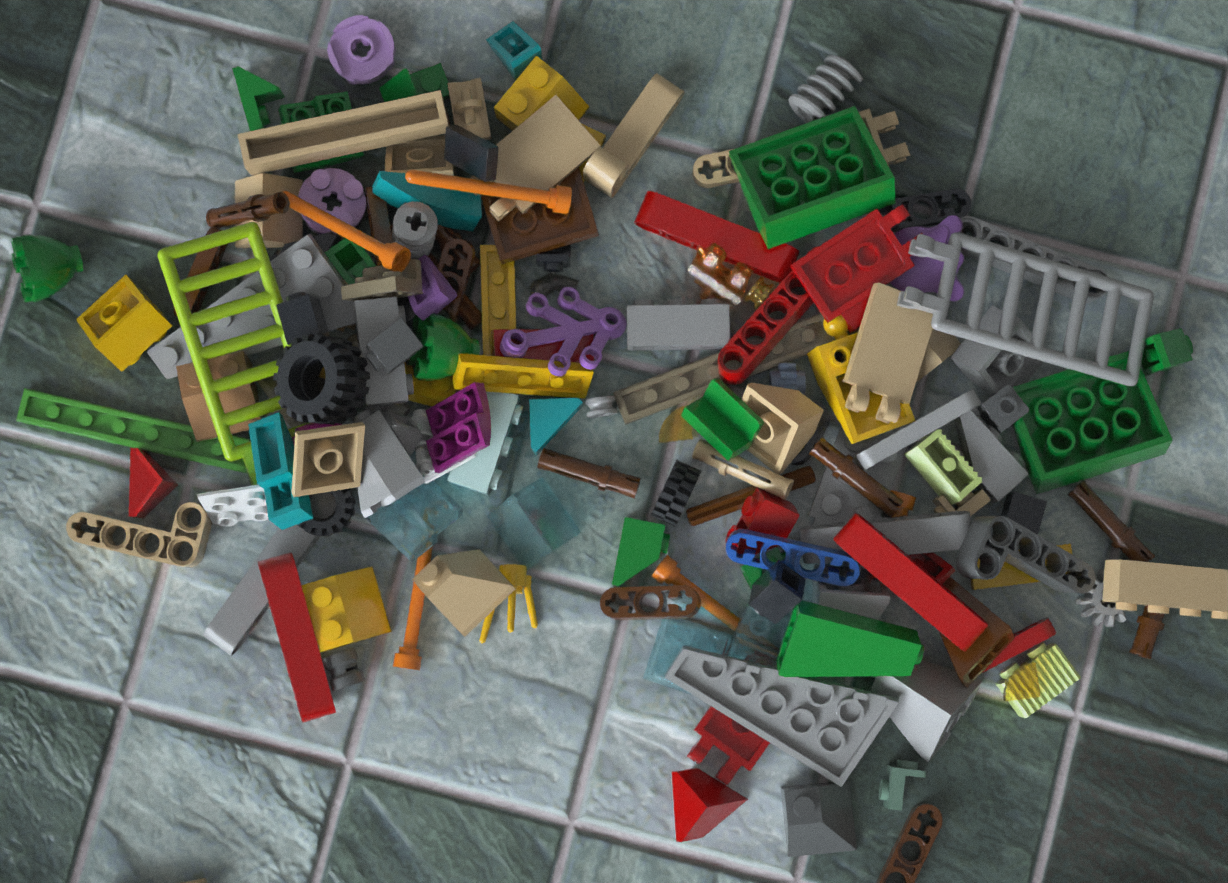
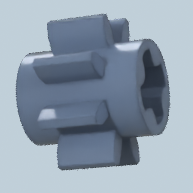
[769,363,806,395]

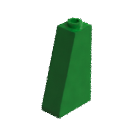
[776,600,924,677]

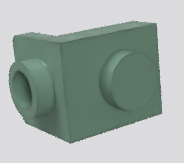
[879,759,927,811]

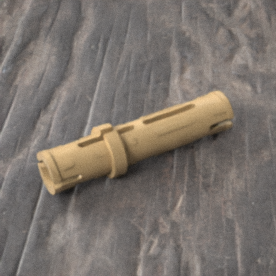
[692,439,794,500]

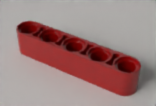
[634,191,800,283]
[718,246,819,385]
[833,512,989,652]
[257,552,336,723]

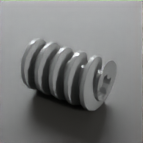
[788,55,863,123]
[392,201,438,260]

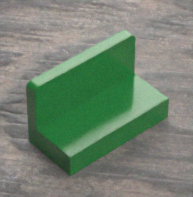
[681,378,764,461]

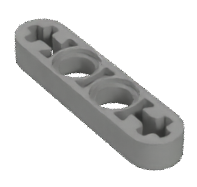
[856,389,982,470]

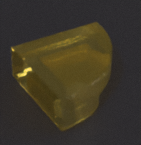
[659,406,693,444]
[1003,662,1041,701]

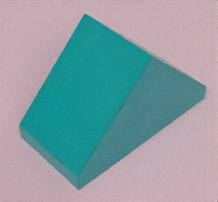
[486,21,543,81]
[529,398,583,455]

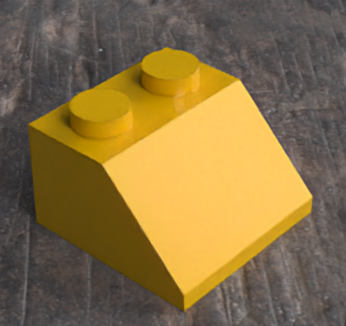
[494,56,589,131]
[76,274,172,372]
[301,566,392,652]

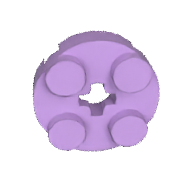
[327,15,396,85]
[298,168,366,236]

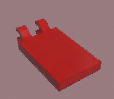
[790,204,923,323]
[687,646,777,785]

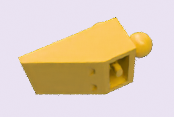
[807,315,916,444]

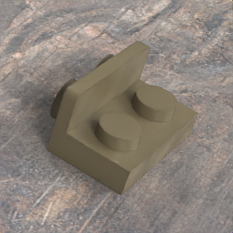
[341,259,423,302]

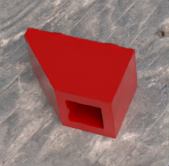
[725,487,800,554]

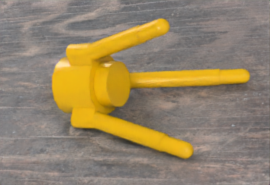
[479,564,538,643]

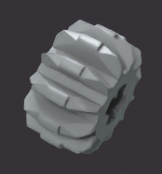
[1075,569,1133,627]

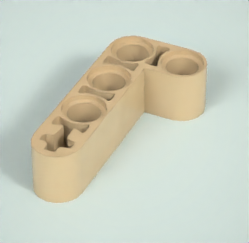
[583,73,685,198]
[66,502,212,567]

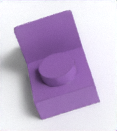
[408,254,457,321]

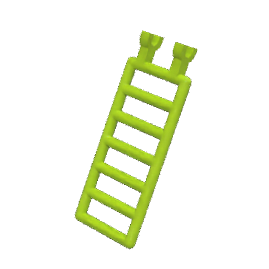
[157,222,308,486]

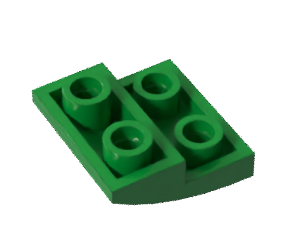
[278,91,364,173]

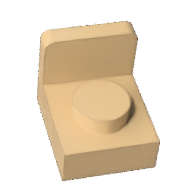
[932,489,991,516]

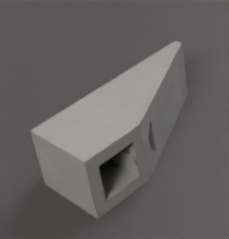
[954,407,1029,503]

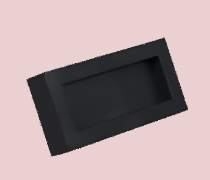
[444,125,499,182]

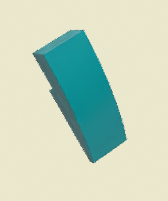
[372,171,482,231]
[248,412,313,530]

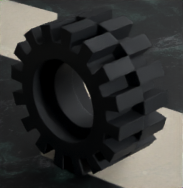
[651,460,701,527]
[297,488,356,537]

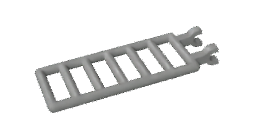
[897,232,1154,386]

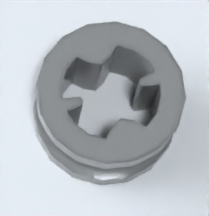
[585,396,617,418]

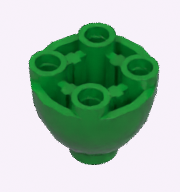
[11,234,83,303]
[406,313,480,381]

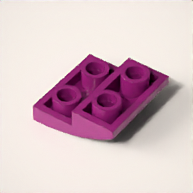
[426,382,491,473]

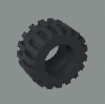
[274,334,370,425]

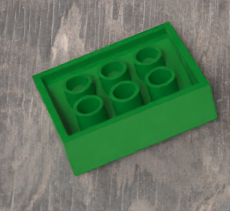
[729,106,896,249]
[1012,351,1173,495]

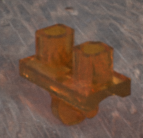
[687,243,753,306]

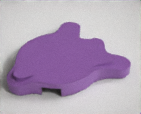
[890,215,965,302]

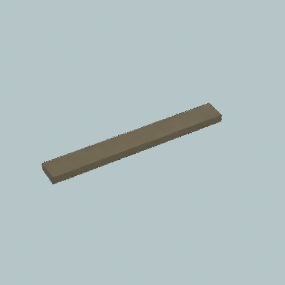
[613,313,860,425]

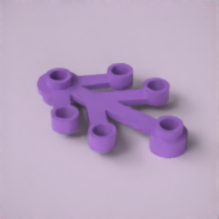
[500,287,627,376]

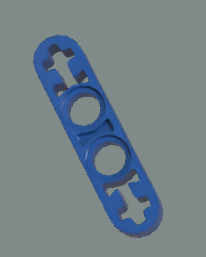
[726,529,860,586]

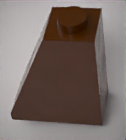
[939,577,1015,688]

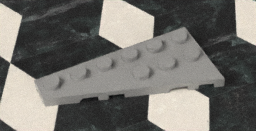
[147,234,356,379]
[665,645,899,787]

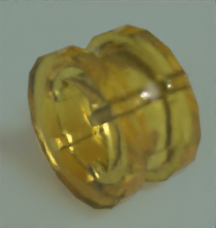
[743,276,775,310]

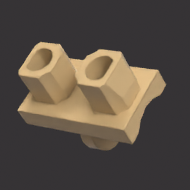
[448,78,491,140]

